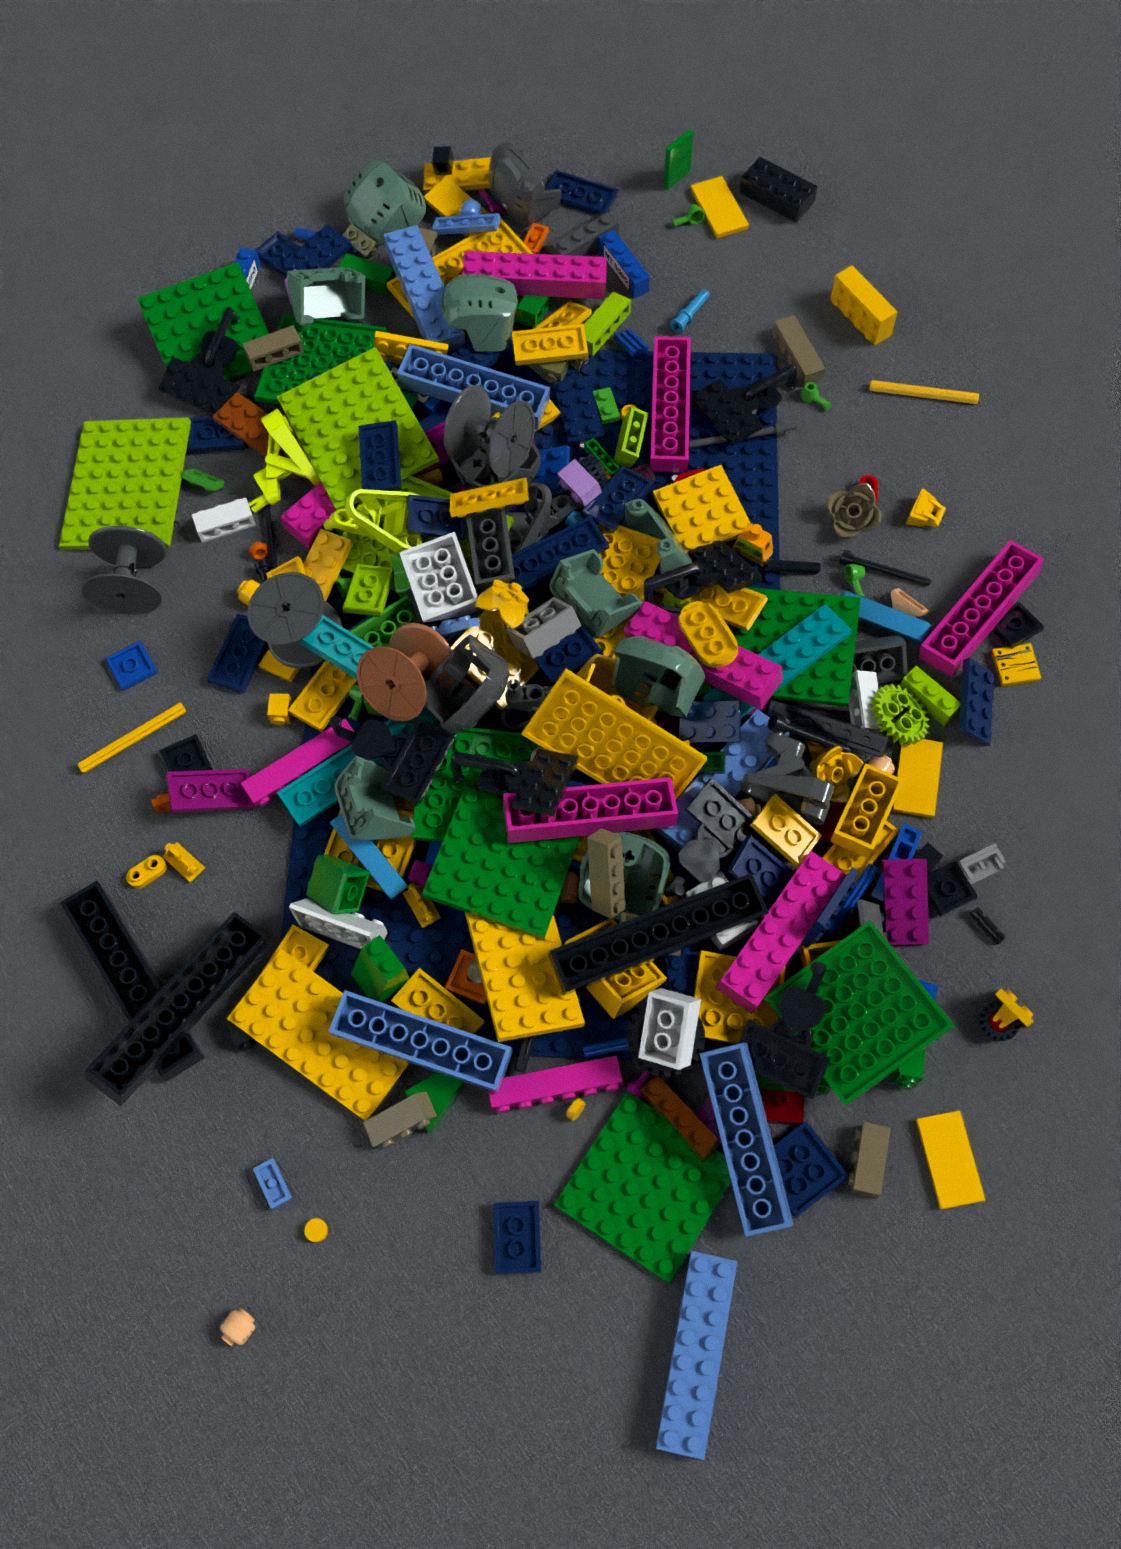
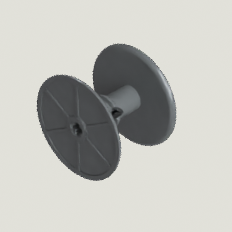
[444,385,535,477]
[82,526,167,614]
[247,572,342,669]

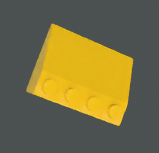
[564,918,667,1019]

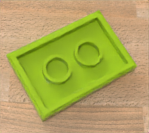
[343,564,394,617]

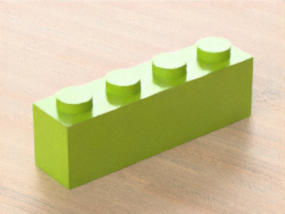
[584,292,631,357]

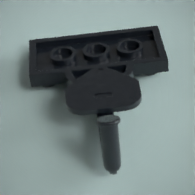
[158,307,240,415]
[690,364,797,446]
[644,540,762,606]
[329,716,456,806]
[451,749,578,816]
[664,778,767,898]
[738,962,832,1100]

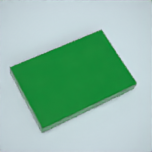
[664,129,694,190]

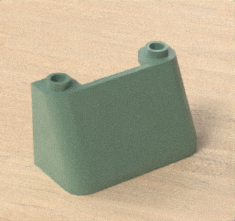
[287,267,365,326]
[625,499,692,574]
[549,549,643,639]
[335,756,416,841]

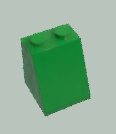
[306,854,370,914]
[351,935,409,1003]
[890,1048,926,1090]

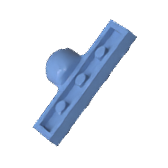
[431,199,501,235]
[430,615,480,643]

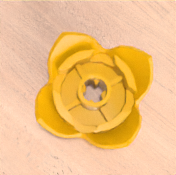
[475,580,529,629]
[810,746,864,804]

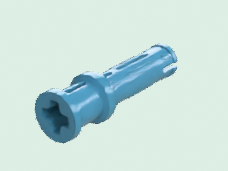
[670,289,710,333]

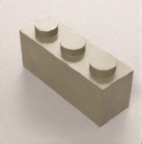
[243,325,304,371]
[363,1092,437,1149]
[848,1122,891,1198]

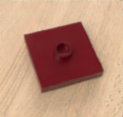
[759,1089,804,1125]

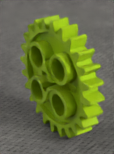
[870,684,930,746]

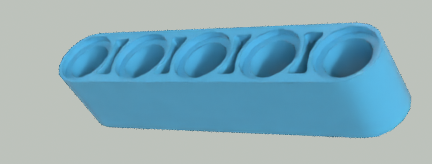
[839,590,932,643]
[330,813,408,900]

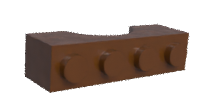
[641,1076,719,1162]

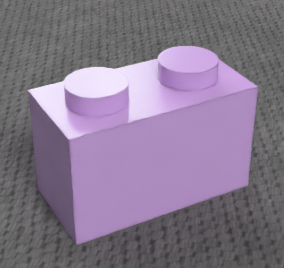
[557,459,602,507]

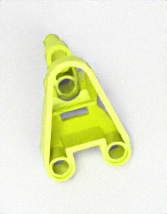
[248,409,321,513]
[323,489,422,554]

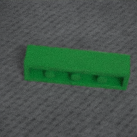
[584,438,620,477]

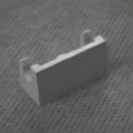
[958,843,1005,885]

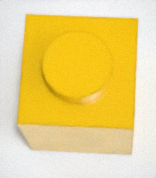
[267,694,293,726]

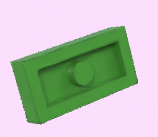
[593,387,620,425]
[182,468,225,492]

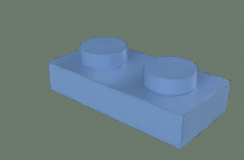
[253,1158,293,1210]

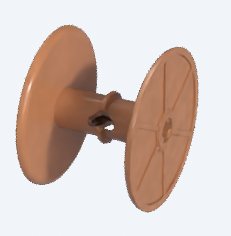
[357,623,456,721]

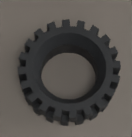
[626,1003,705,1077]

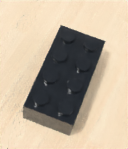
[739,156,818,223]

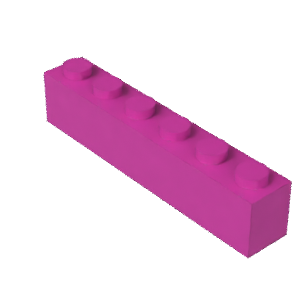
[241,718,354,807]
[488,1056,622,1114]

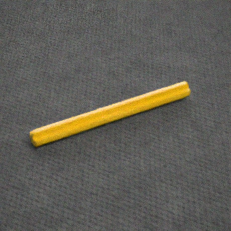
[869,380,979,404]
[77,703,186,773]

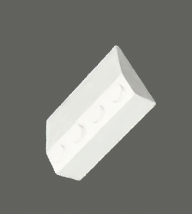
[399,532,482,623]
[289,898,388,949]

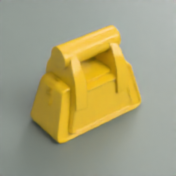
[906,489,946,528]

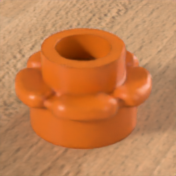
[249,542,268,560]

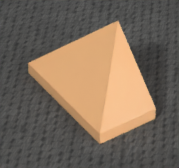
[890,588,929,617]

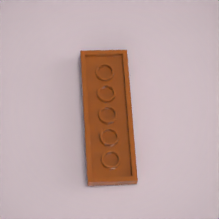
[213,392,303,482]

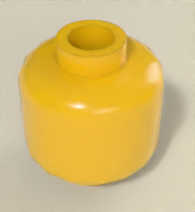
[237,579,260,606]

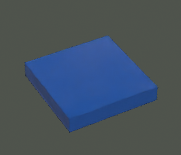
[105,641,158,691]

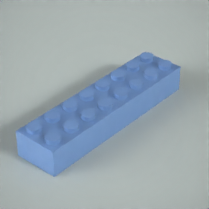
[384,225,465,353]
[397,344,550,430]
[654,709,790,853]
[328,990,513,1093]
[700,1043,793,1237]
[655,1251,738,1460]

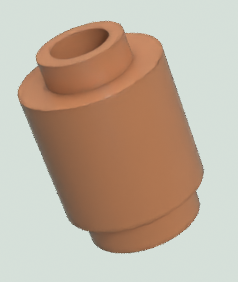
[559,871,579,904]

